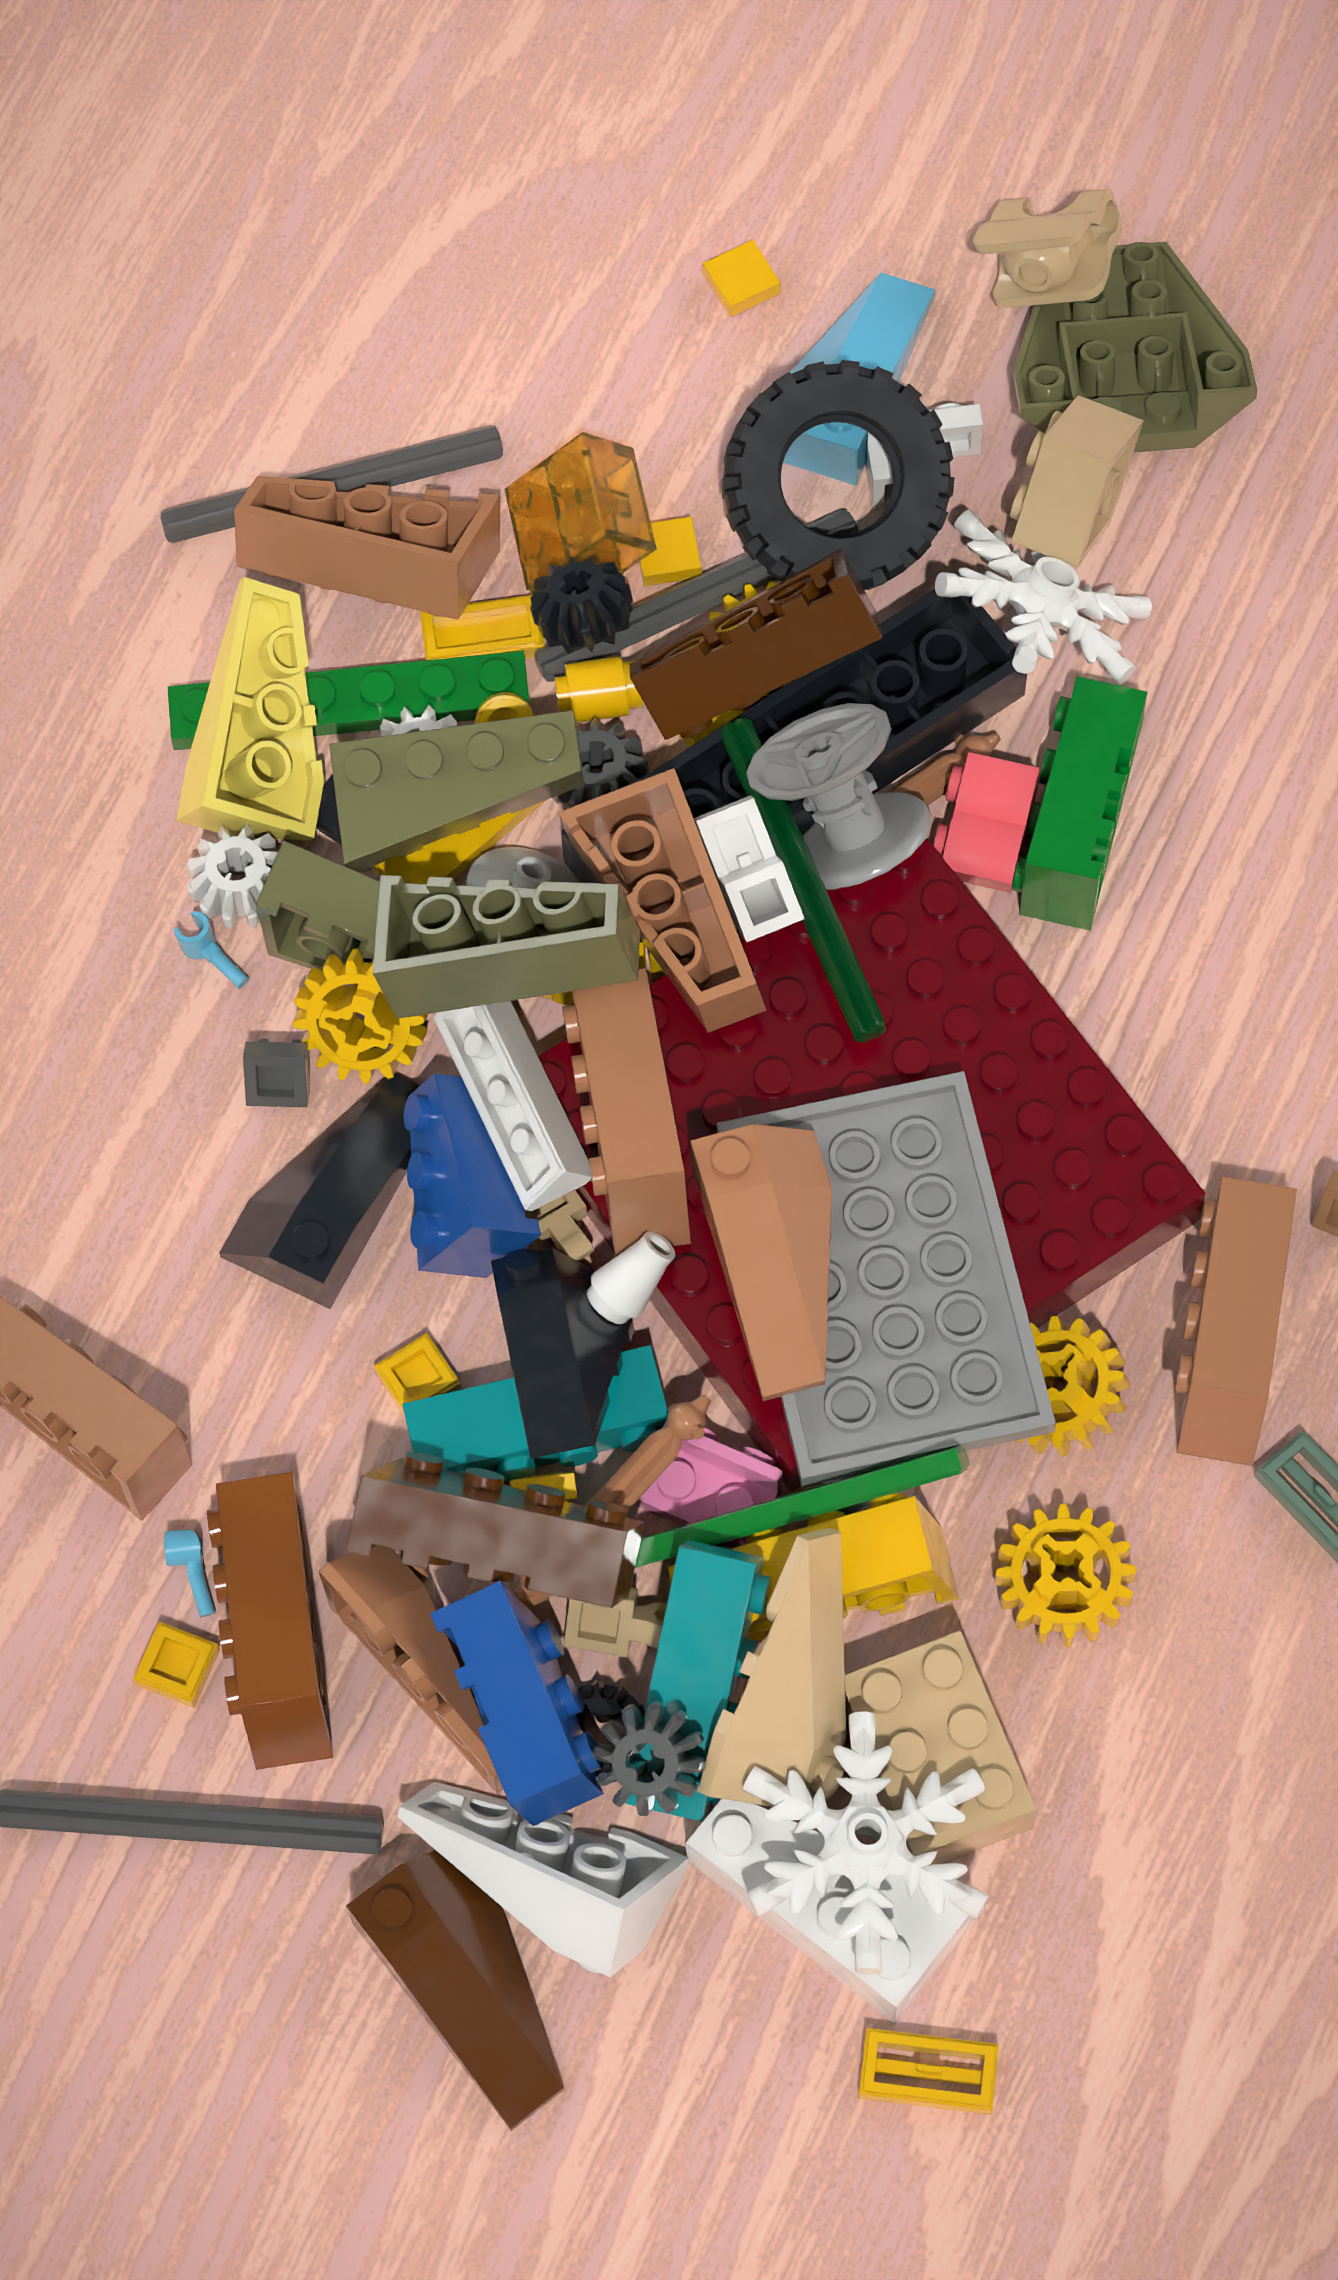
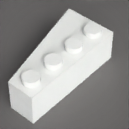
[686,1799,976,2024]

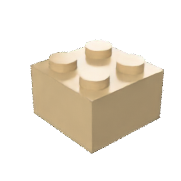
[1010,395,1144,568]

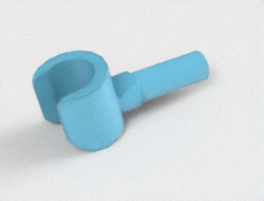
[174,911,249,989]
[164,1529,215,1618]

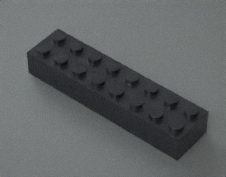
[561,589,1027,942]

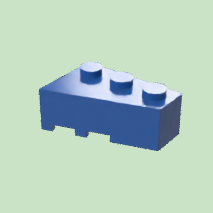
[404,1073,541,1278]
[430,1581,604,1826]

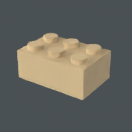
[845,1630,1037,1865]

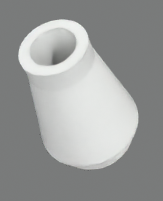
[587,1231,676,1324]

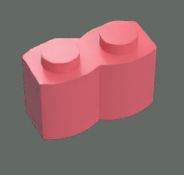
[933,752,1040,893]

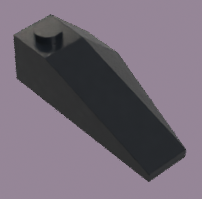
[219,1073,420,1309]
[491,1248,635,1459]

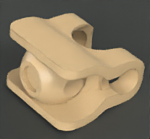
[973,189,1122,308]

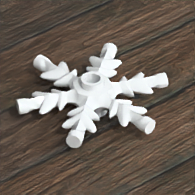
[935,509,1152,684]
[743,1712,989,1974]

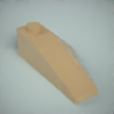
[698,1528,846,1807]

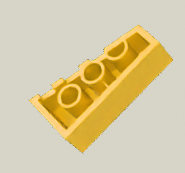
[668,1493,959,1642]

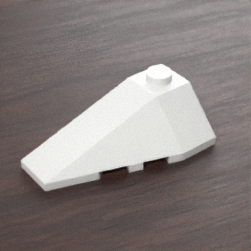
[397,1782,689,1978]

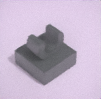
[243,1039,310,1107]

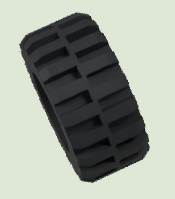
[721,360,955,590]

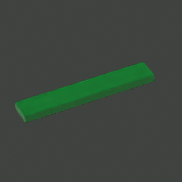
[635,1445,970,1568]

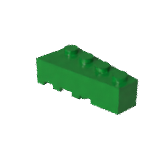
[1012,676,1148,931]

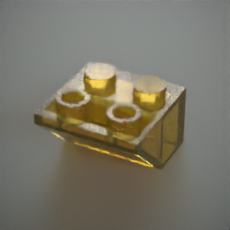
[504,432,657,592]

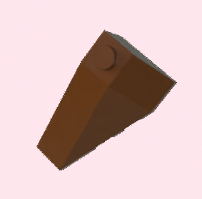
[346,1850,564,2131]

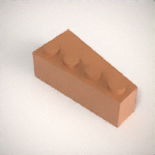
[234,476,500,620]
[558,768,766,1033]
[562,968,691,1255]
[1175,1176,1297,1466]
[0,1296,192,1521]

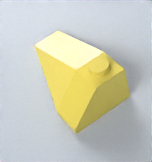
[176,577,324,841]

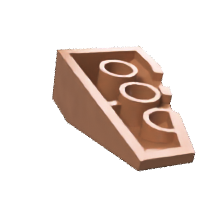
[319,1545,503,1794]

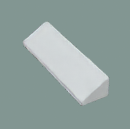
[433,1001,592,1211]

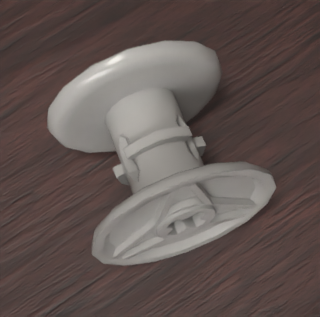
[746,703,933,890]

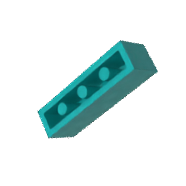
[402,1345,668,1482]
[626,1540,771,1822]

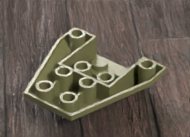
[1014,242,1257,452]

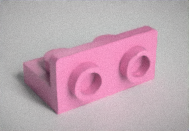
[635,1421,783,1548]

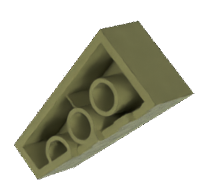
[329,710,585,873]
[256,840,380,971]
[373,875,640,1019]

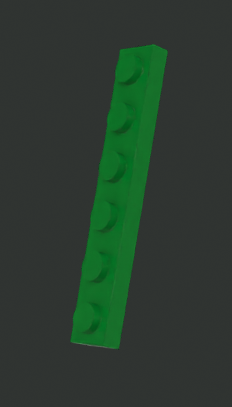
[167,651,530,750]

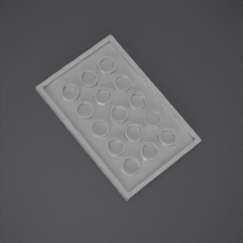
[717,1071,1056,1486]

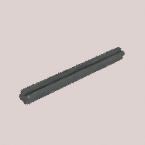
[160,425,503,543]
[534,510,859,682]
[0,1789,384,1854]

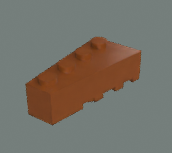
[207,1472,333,1770]

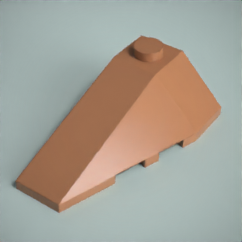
[690,1124,832,1401]

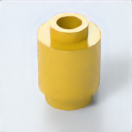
[554,656,643,723]

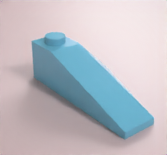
[783,273,935,486]

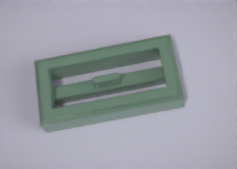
[1255,1430,1338,1563]

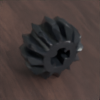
[530,555,633,654]

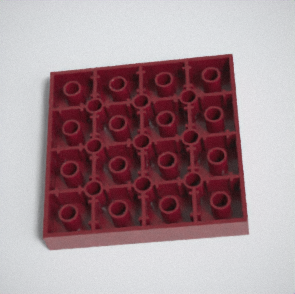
[538,838,1206,1493]

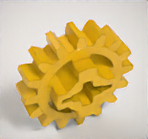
[292,949,428,1084]
[1016,1316,1130,1457]
[995,1504,1137,1647]

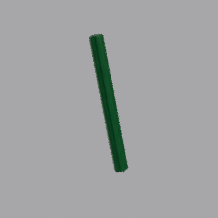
[721,718,886,1043]

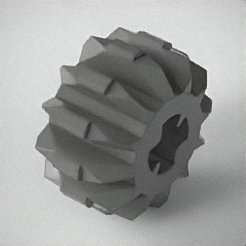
[553,717,649,808]
[593,1701,706,1816]

